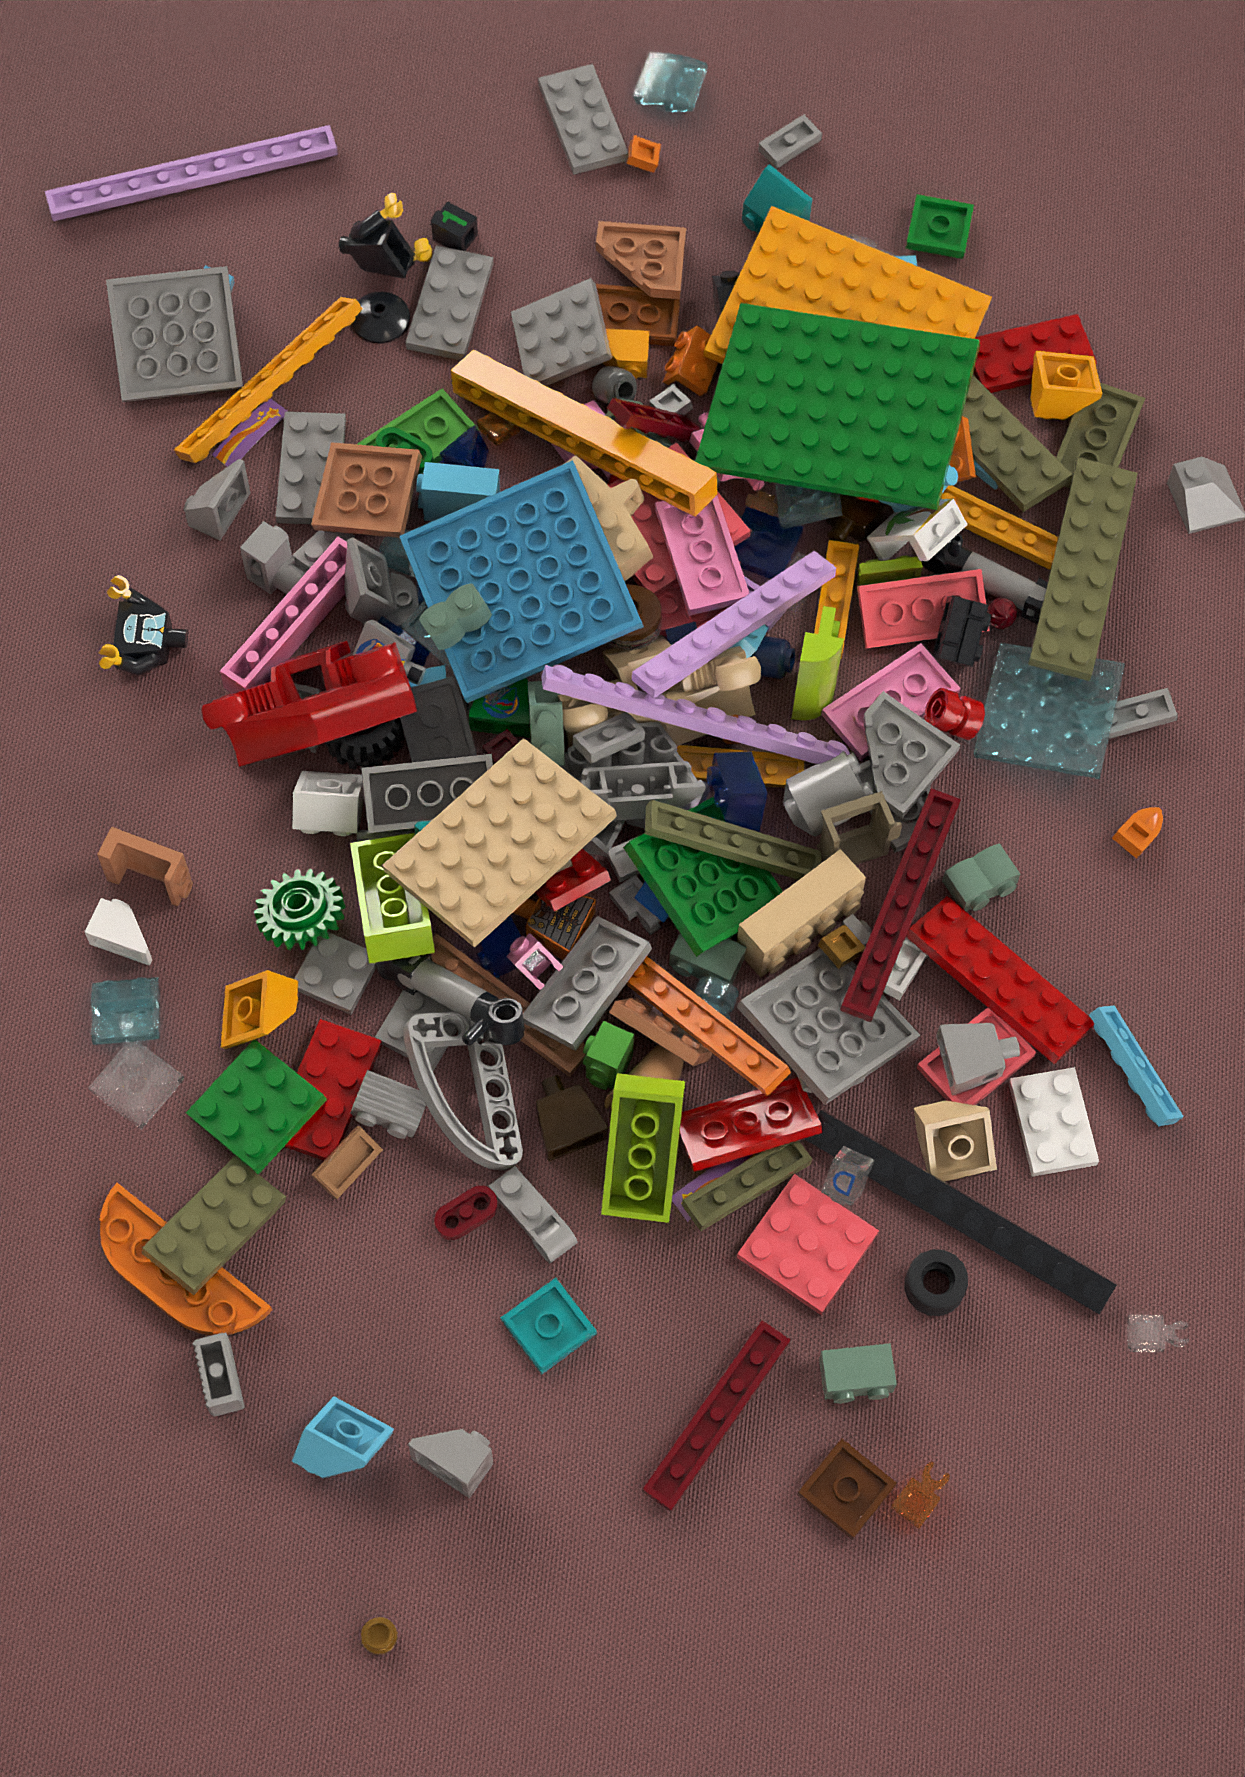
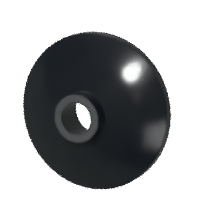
[352,291,410,344]

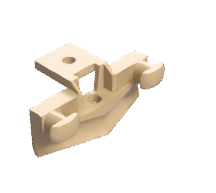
[557,635,761,747]

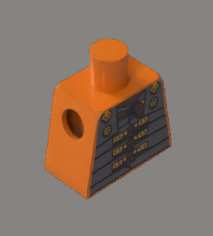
[514,896,596,960]

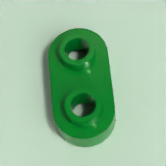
[376,427,433,474]

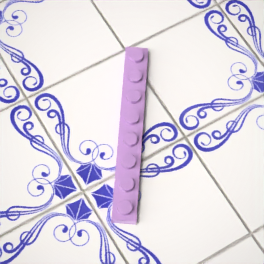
[632,551,836,699]

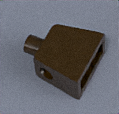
[826,493,894,542]
[536,1075,608,1162]

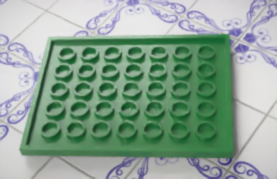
[695,303,980,510]

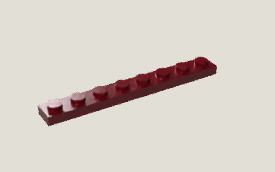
[840,788,961,1022]

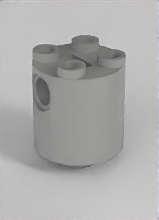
[783,751,874,837]

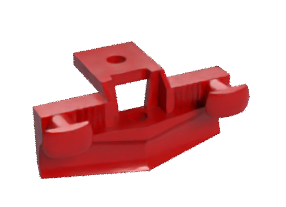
[201,641,417,767]

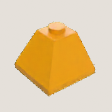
[1031,351,1102,420]
[221,970,298,1049]

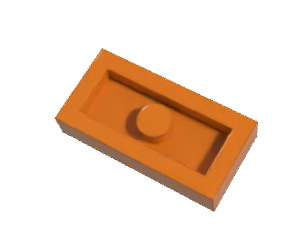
[950,416,976,482]

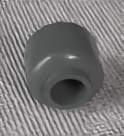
[592,366,637,406]

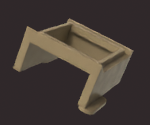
[816,791,902,865]

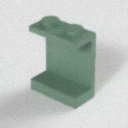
[527,681,565,766]

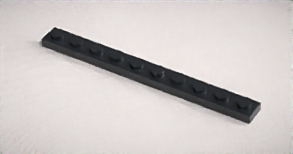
[804,1110,1117,1315]

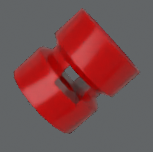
[925,688,985,740]

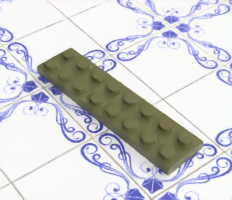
[1028,457,1138,681]

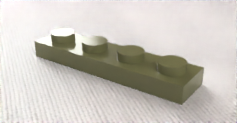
[682,1140,812,1231]

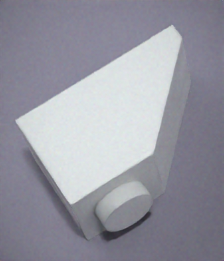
[85,898,152,966]

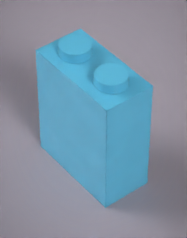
[416,462,500,521]

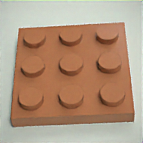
[311,442,422,538]

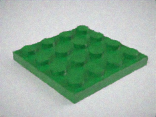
[623,795,783,957]

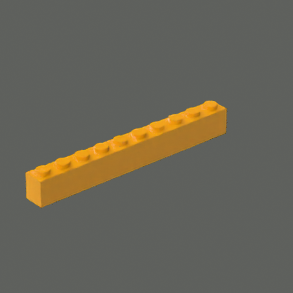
[451,350,717,517]

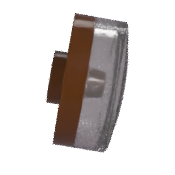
[607,585,662,650]

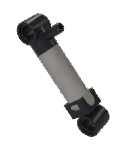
[922,534,1047,624]
[376,954,525,1046]

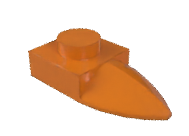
[1112,807,1163,859]

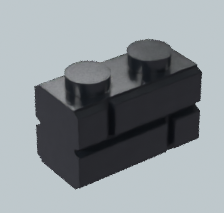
[932,596,991,667]

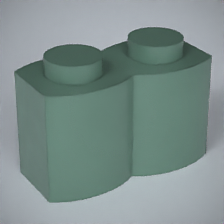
[419,584,492,650]
[942,843,1020,911]

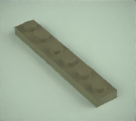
[645,800,822,880]

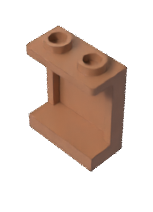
[97,827,193,906]

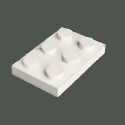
[1008,1067,1099,1177]

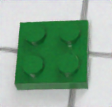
[906,194,974,259]

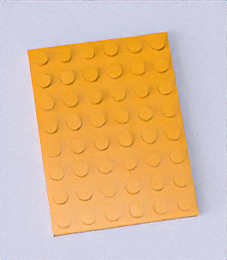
[703,206,992,364]

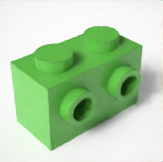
[583,1021,634,1090]

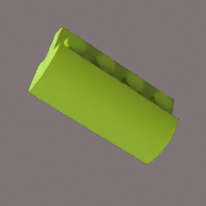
[792,606,844,721]

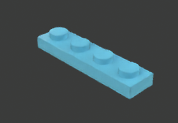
[1089,1005,1184,1127]

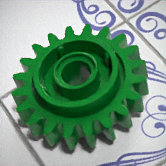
[254,869,346,950]

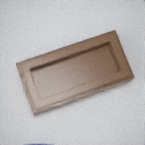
[311,1126,383,1199]

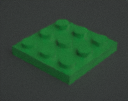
[186,1039,327,1175]

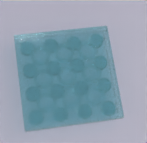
[974,643,1125,779]

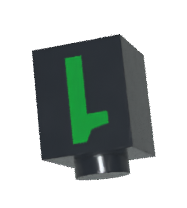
[430,201,478,251]

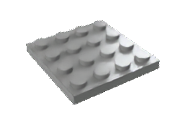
[106,266,243,402]
[737,948,920,1105]

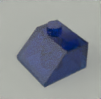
[707,751,768,832]

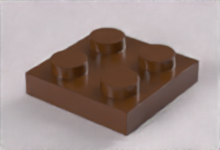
[797,1438,897,1540]

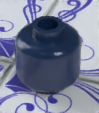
[750,636,796,680]

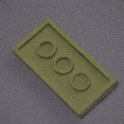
[1056,382,1145,488]
[142,1156,286,1296]

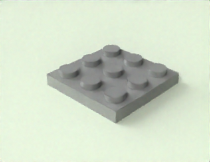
[511,278,612,386]

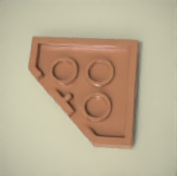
[596,221,686,299]

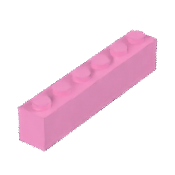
[220,537,347,693]

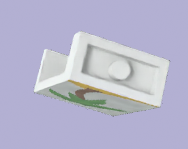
[867,499,968,561]

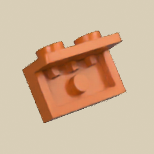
[663,325,718,396]

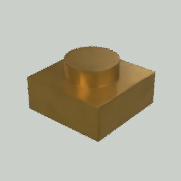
[818,924,865,969]

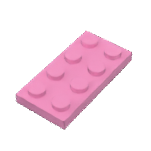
[655,496,750,616]
[821,643,961,761]

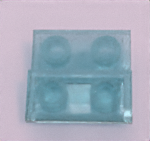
[633,52,708,112]
[91,977,160,1045]

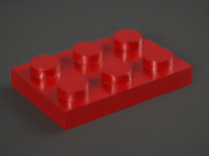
[534,848,611,912]

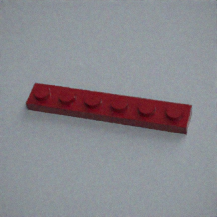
[642,1320,791,1512]

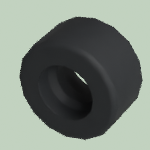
[904,1249,968,1316]

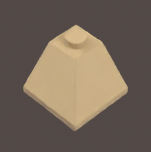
[914,1100,997,1182]

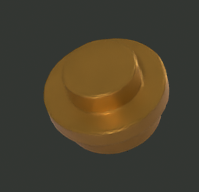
[361,1617,397,1655]

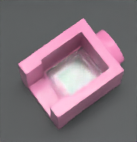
[506,933,563,990]

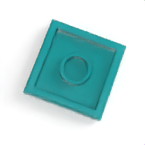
[500,1278,597,1375]

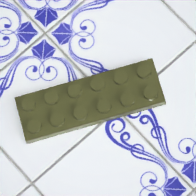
[962,375,1072,512]

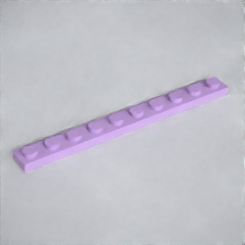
[45,125,338,221]
[541,665,850,764]

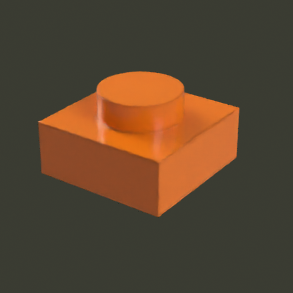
[627,135,661,173]

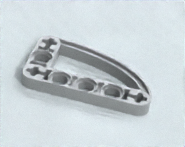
[403,1012,523,1170]

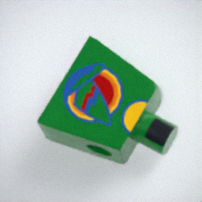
[469,678,530,738]

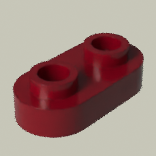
[434,1186,498,1240]

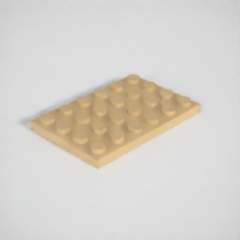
[382,738,617,948]

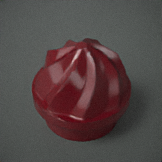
[987,598,1017,629]

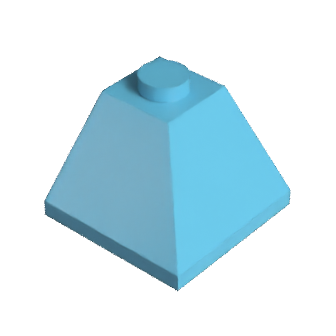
[292,1396,394,1478]

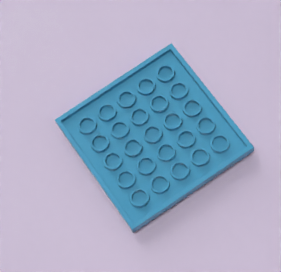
[399,460,644,703]

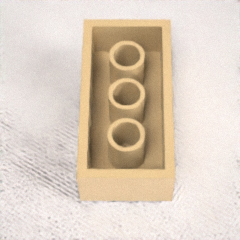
[737,849,866,977]

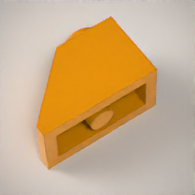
[603,329,649,379]

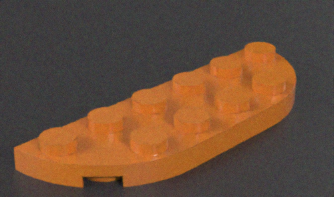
[100,1183,272,1335]

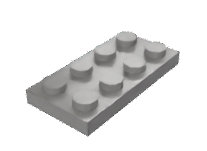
[538,64,628,175]
[406,246,493,360]
[276,412,346,524]
[523,916,652,1051]

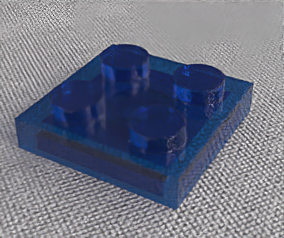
[734,506,804,579]

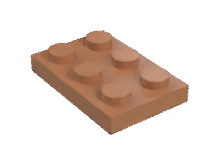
[609,997,713,1066]

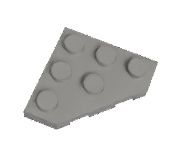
[863,691,960,818]

